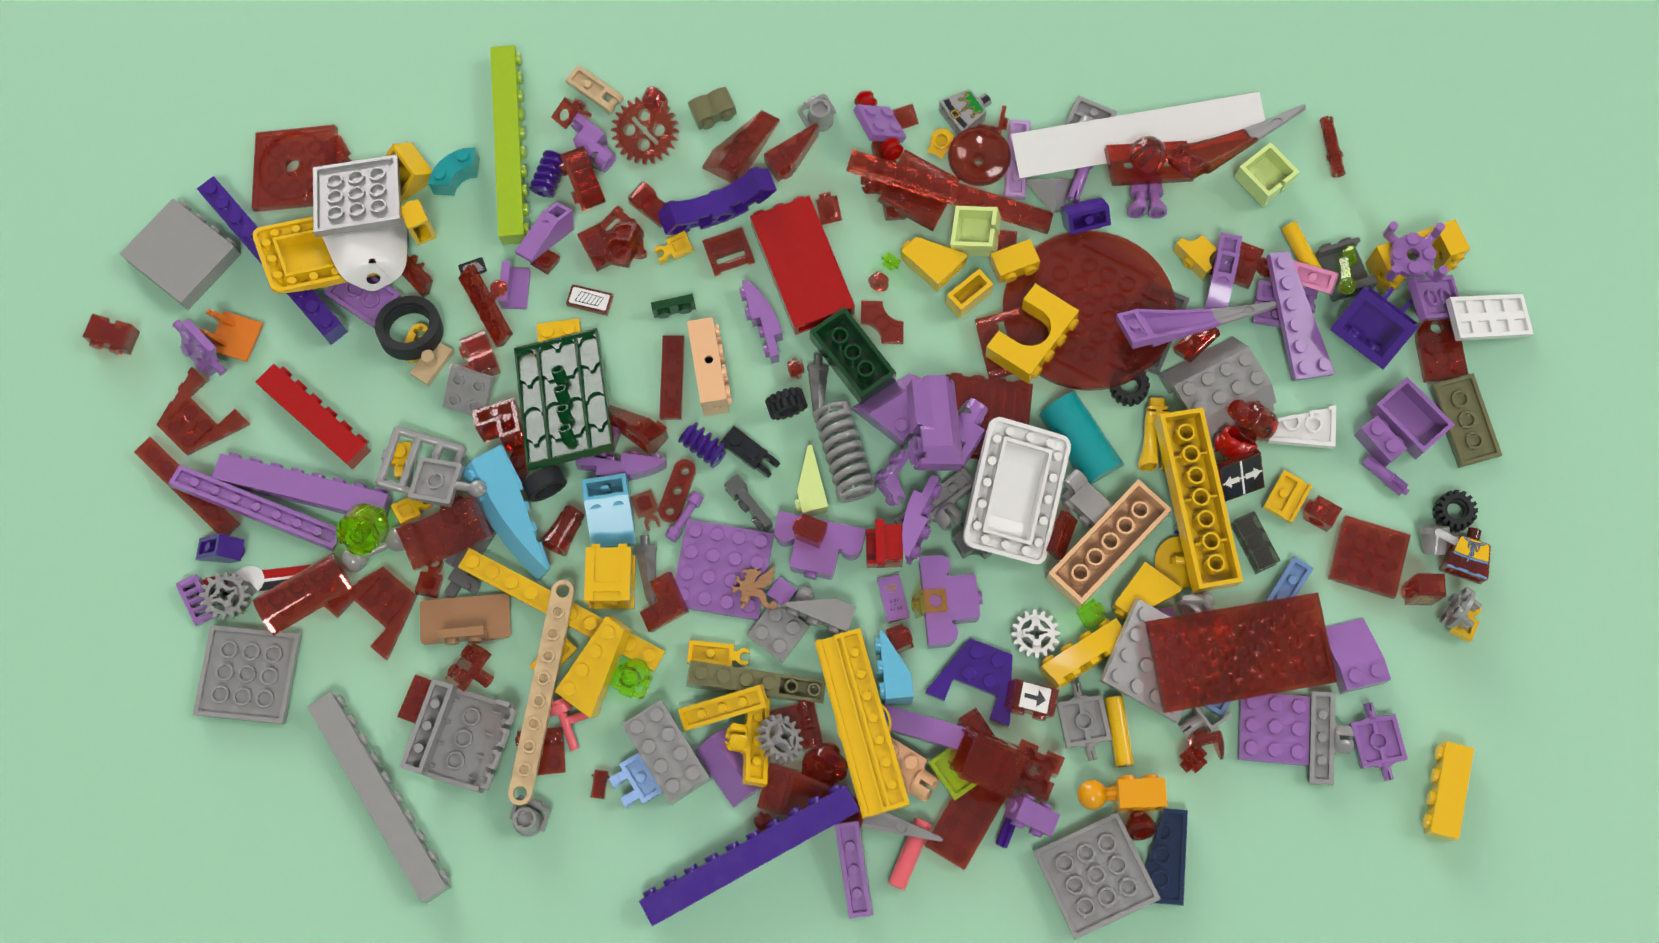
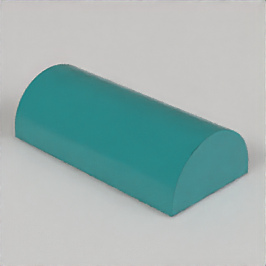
[1039,392,1124,485]

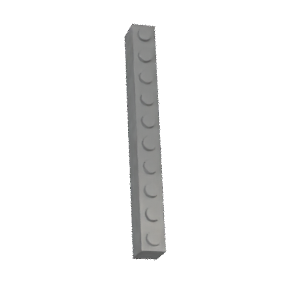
[307,692,451,904]

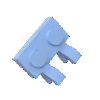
[608,752,663,808]

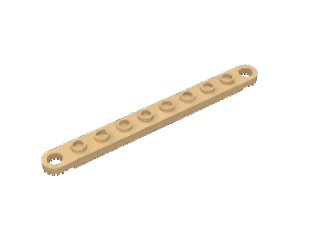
[508,580,575,806]

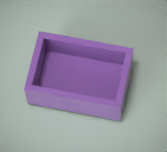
[1369,377,1455,460]

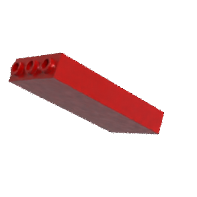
[750,195,855,335]

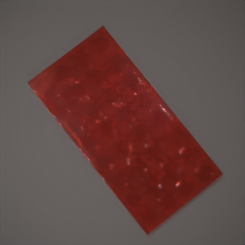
[1145,592,1337,713]

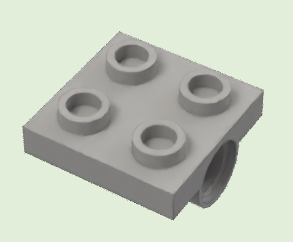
[1065,96,1117,125]
[442,364,495,419]

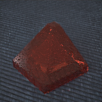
[892,103,919,129]

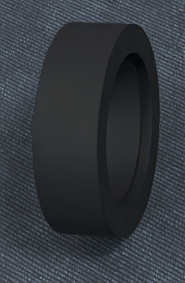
[375,296,444,361]

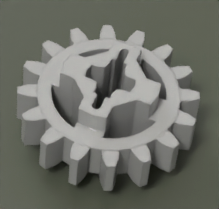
[199,571,251,621]
[756,714,804,765]

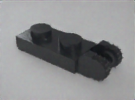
[720,426,780,478]

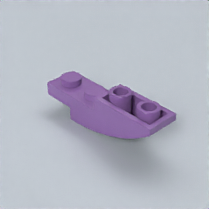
[1204,232,1243,309]
[739,280,783,364]
[575,451,667,481]
[902,474,942,565]

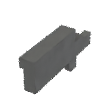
[444,514,496,598]

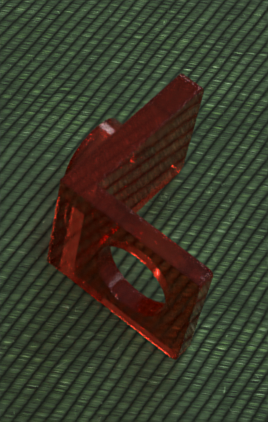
[551,97,592,129]
[976,105,1008,140]

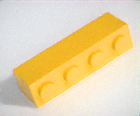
[1422,741,1474,841]

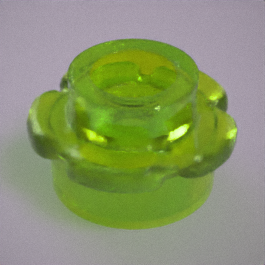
[881,252,901,271]

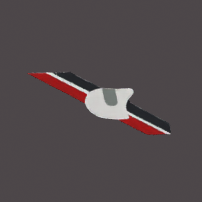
[196,565,311,604]

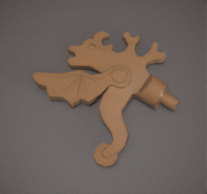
[731,567,777,610]

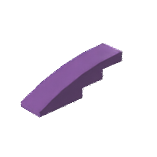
[884,705,968,751]

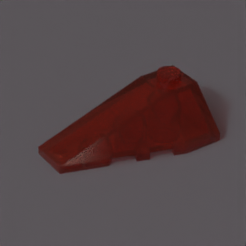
[702,110,780,183]
[609,405,669,455]

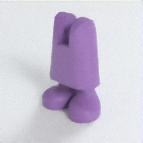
[1127,160,1167,219]

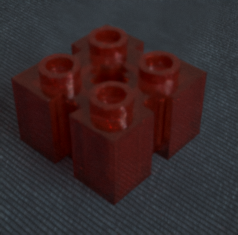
[1002,739,1065,803]

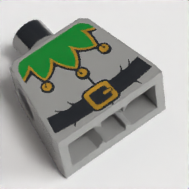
[939,90,992,141]

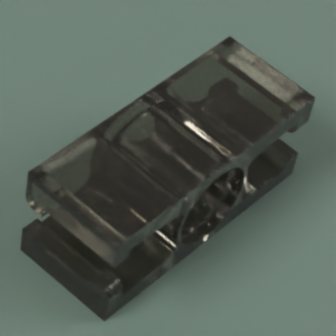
[1230,511,1280,574]

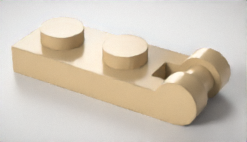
[565,65,624,115]

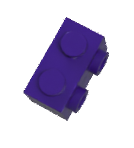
[1061,197,1111,235]

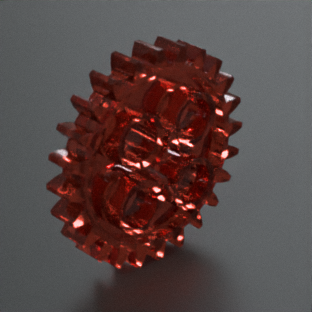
[611,96,679,165]

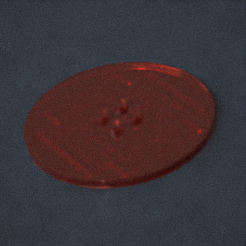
[1003,231,1176,391]

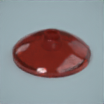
[948,127,1011,186]

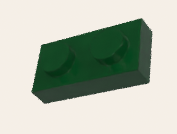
[651,294,696,319]

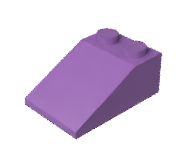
[1319,618,1391,694]

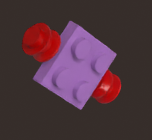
[853,91,906,160]

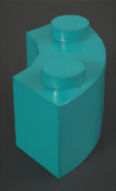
[428,148,480,196]

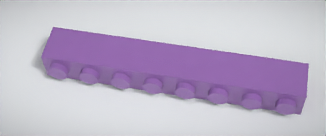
[212,452,393,524]

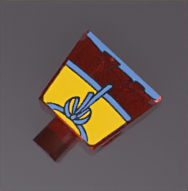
[1439,527,1491,584]

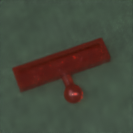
[458,265,513,347]

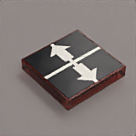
[1217,449,1265,502]

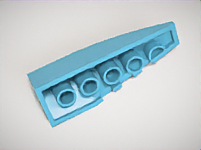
[463,445,550,580]

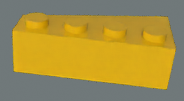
[554,616,631,718]

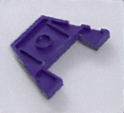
[925,638,1013,727]

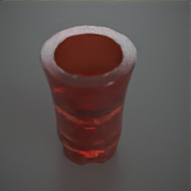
[540,505,585,556]

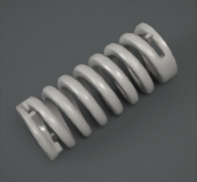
[812,401,876,503]

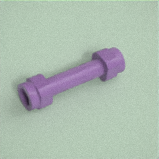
[665,491,704,543]

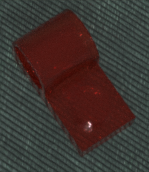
[628,181,665,228]

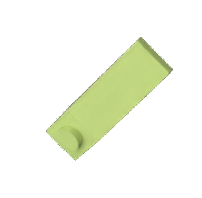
[794,445,828,517]

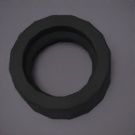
[522,465,567,502]

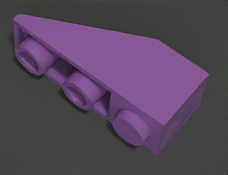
[515,202,574,262]

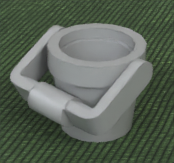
[797,94,836,132]
[1420,525,1459,555]
[1177,591,1216,627]
[510,795,552,837]

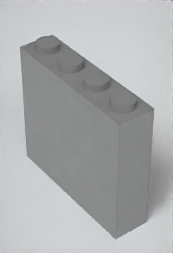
[120,198,241,310]

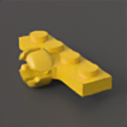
[725,698,770,787]

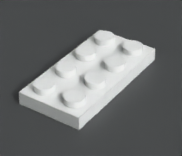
[1445,294,1534,341]

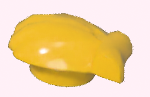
[927,128,955,159]

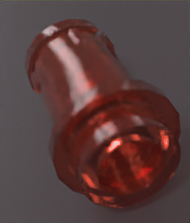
[590,770,610,799]

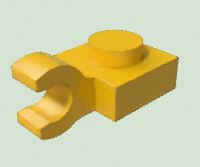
[390,442,412,481]

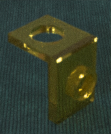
[911,589,948,618]

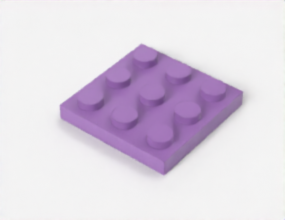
[1237,690,1310,766]

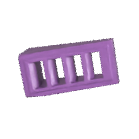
[176,574,213,626]

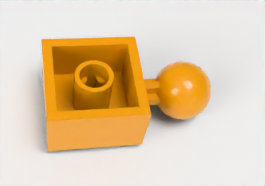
[1077,774,1168,813]

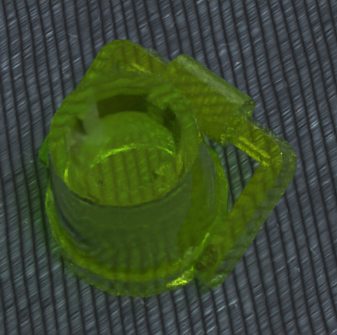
[610,658,653,699]

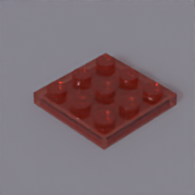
[877,150,960,232]
[1328,515,1411,599]

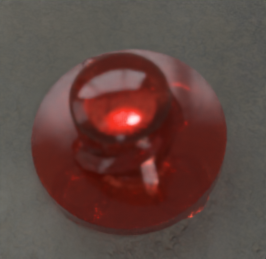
[801,742,848,787]

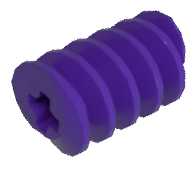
[529,150,567,198]
[678,422,726,468]

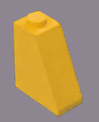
[901,237,968,292]
[1111,562,1182,620]

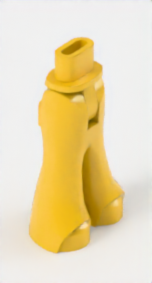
[1137,397,1169,472]

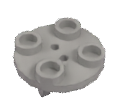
[1439,586,1482,630]

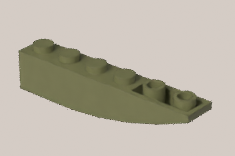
[686,660,826,704]

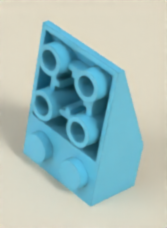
[581,473,636,548]
[874,630,914,706]

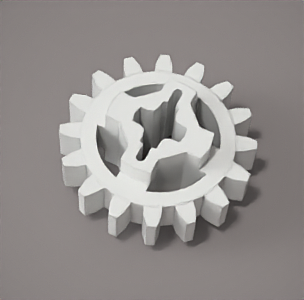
[1010,609,1061,660]

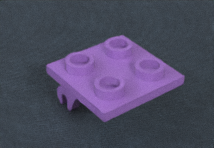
[874,449,909,506]

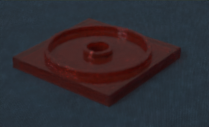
[251,124,338,212]

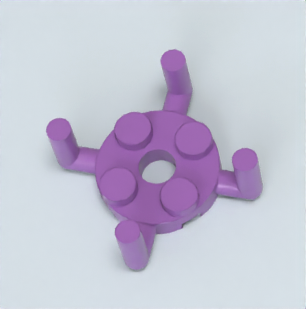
[1383,221,1448,283]

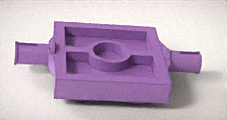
[173,319,227,377]
[1349,702,1408,781]

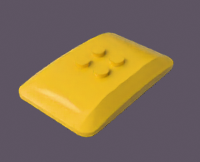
[253,216,377,294]

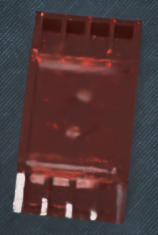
[396,496,493,572]

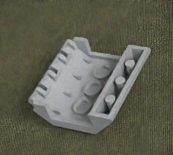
[1158,336,1277,443]
[399,679,518,794]

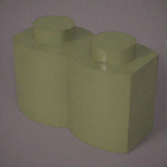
[688,87,737,130]

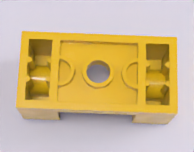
[1365,219,1470,293]

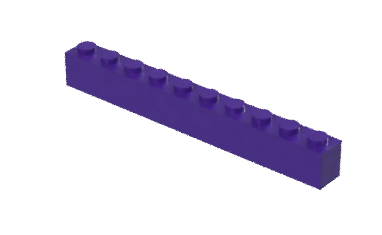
[197,176,348,345]
[639,783,860,926]

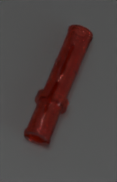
[1319,116,1346,178]

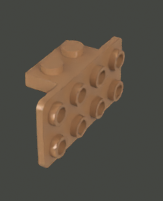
[420,594,511,645]

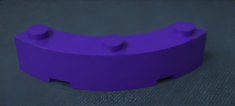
[658,167,777,235]

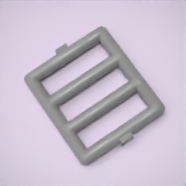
[375,426,466,495]

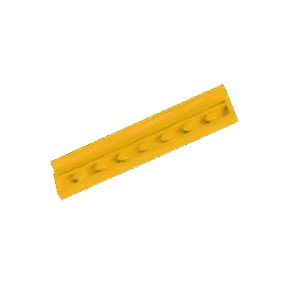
[815,628,910,819]

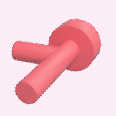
[550,698,588,752]

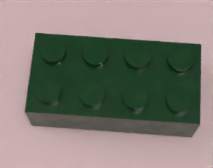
[810,307,896,404]

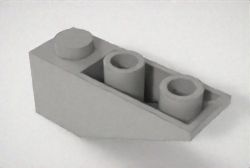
[781,598,856,635]

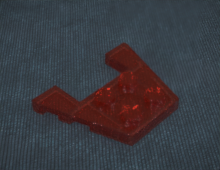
[156,367,250,456]
[322,567,417,660]

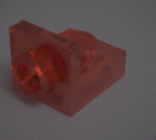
[814,192,842,225]

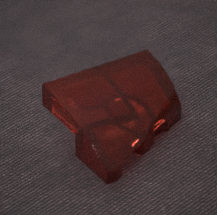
[588,221,644,268]

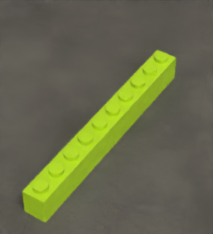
[490,45,530,245]

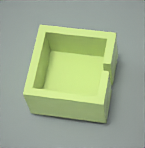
[1234,142,1300,207]
[950,206,1002,257]

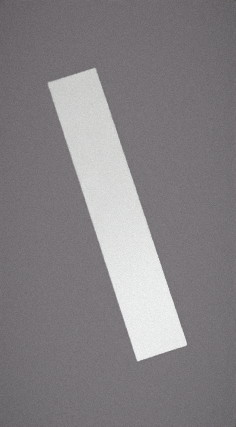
[1011,92,1265,178]

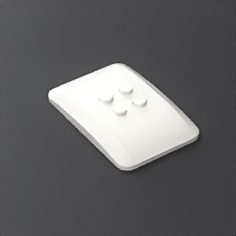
[963,417,1071,564]

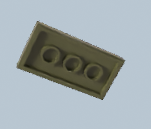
[1430,373,1502,468]

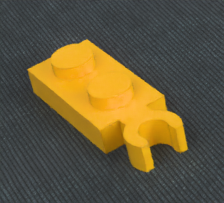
[687,640,750,667]

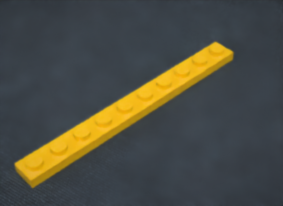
[458,548,665,672]

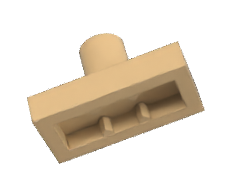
[410,342,454,387]

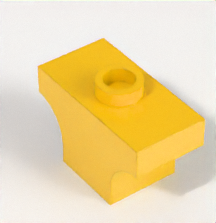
[1173,235,1217,280]

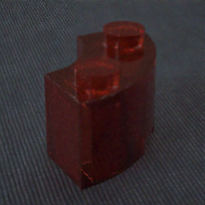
[559,146,606,211]

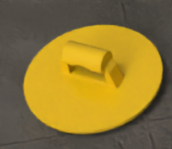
[1155,536,1191,589]

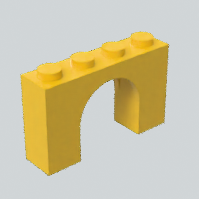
[985,284,1079,384]

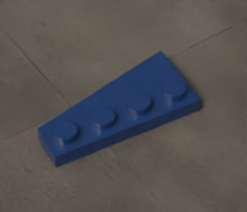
[1146,808,1188,906]

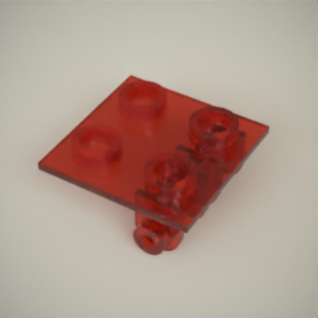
[770,701,823,751]
[515,727,566,776]

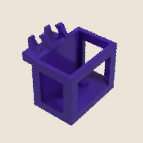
[1330,285,1420,370]

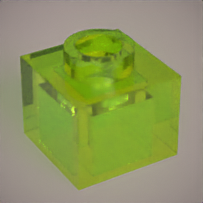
[1076,599,1106,631]

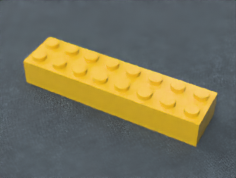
[1154,407,1243,594]

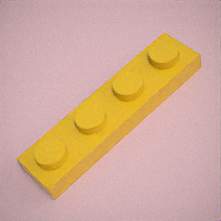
[678,684,769,731]

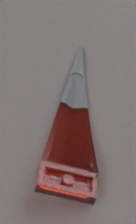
[1164,104,1306,180]
[757,762,943,841]

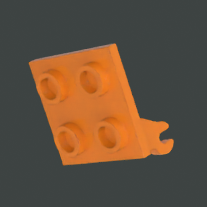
[199,309,264,362]

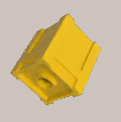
[584,544,636,610]

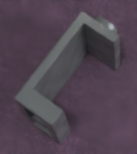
[1315,237,1378,302]

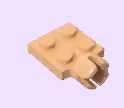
[891,737,938,801]

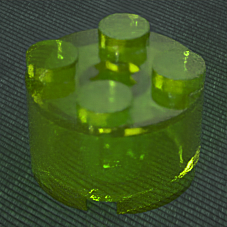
[336,503,389,556]

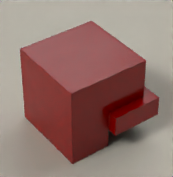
[866,519,903,568]

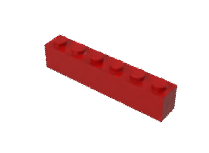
[255,363,371,470]

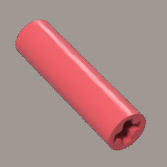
[888,818,932,891]

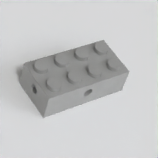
[622,700,711,805]

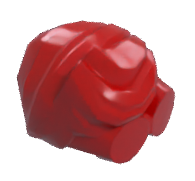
[1213,426,1258,464]

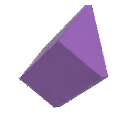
[695,727,771,808]

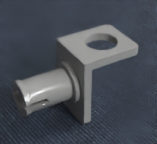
[1179,703,1233,738]

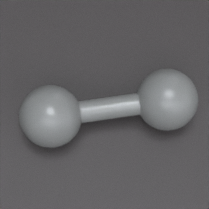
[341,526,411,572]

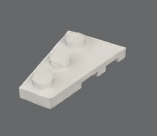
[1267,405,1336,449]

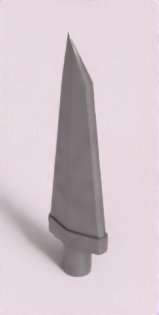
[807,354,829,415]
[635,535,657,610]

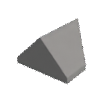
[1026,179,1073,213]

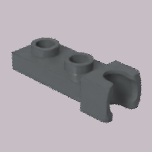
[724,474,773,532]

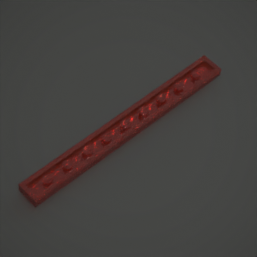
[846,149,1053,234]

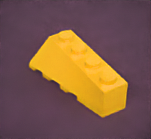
[1039,618,1122,692]

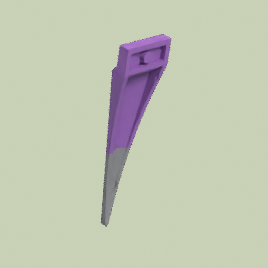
[1116,301,1277,349]

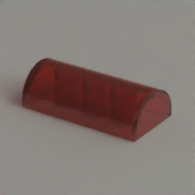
[253,553,354,636]

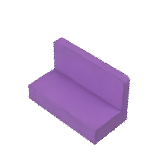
[498,261,531,309]

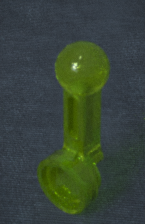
[1338,244,1358,294]

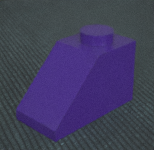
[195,533,245,563]

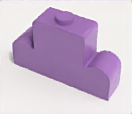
[775,511,866,580]
[919,555,983,649]

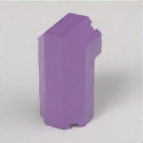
[907,375,964,471]

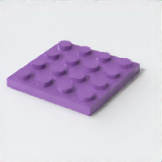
[670,519,774,621]

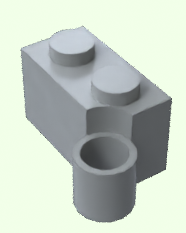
[1061,469,1113,528]

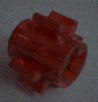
[1179,745,1208,774]

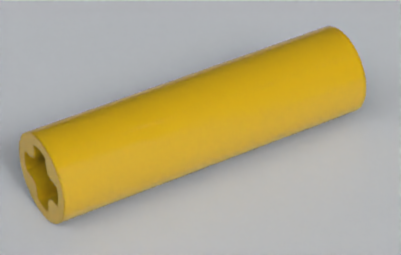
[1281,221,1322,268]
[1105,696,1134,768]

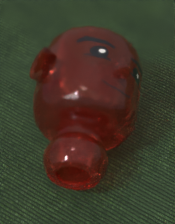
[1227,399,1278,442]

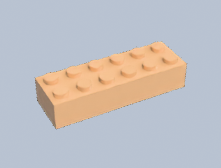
[1046,479,1172,609]

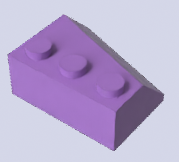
[851,374,923,448]

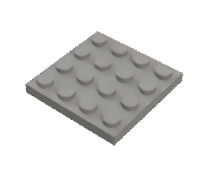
[313,154,402,237]
[1099,599,1213,723]
[193,625,302,725]
[1033,812,1161,940]

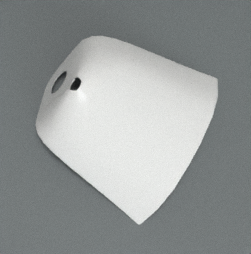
[322,215,407,291]

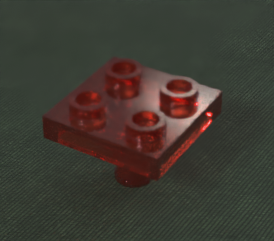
[445,644,494,692]

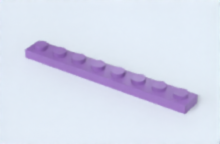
[169,465,344,552]

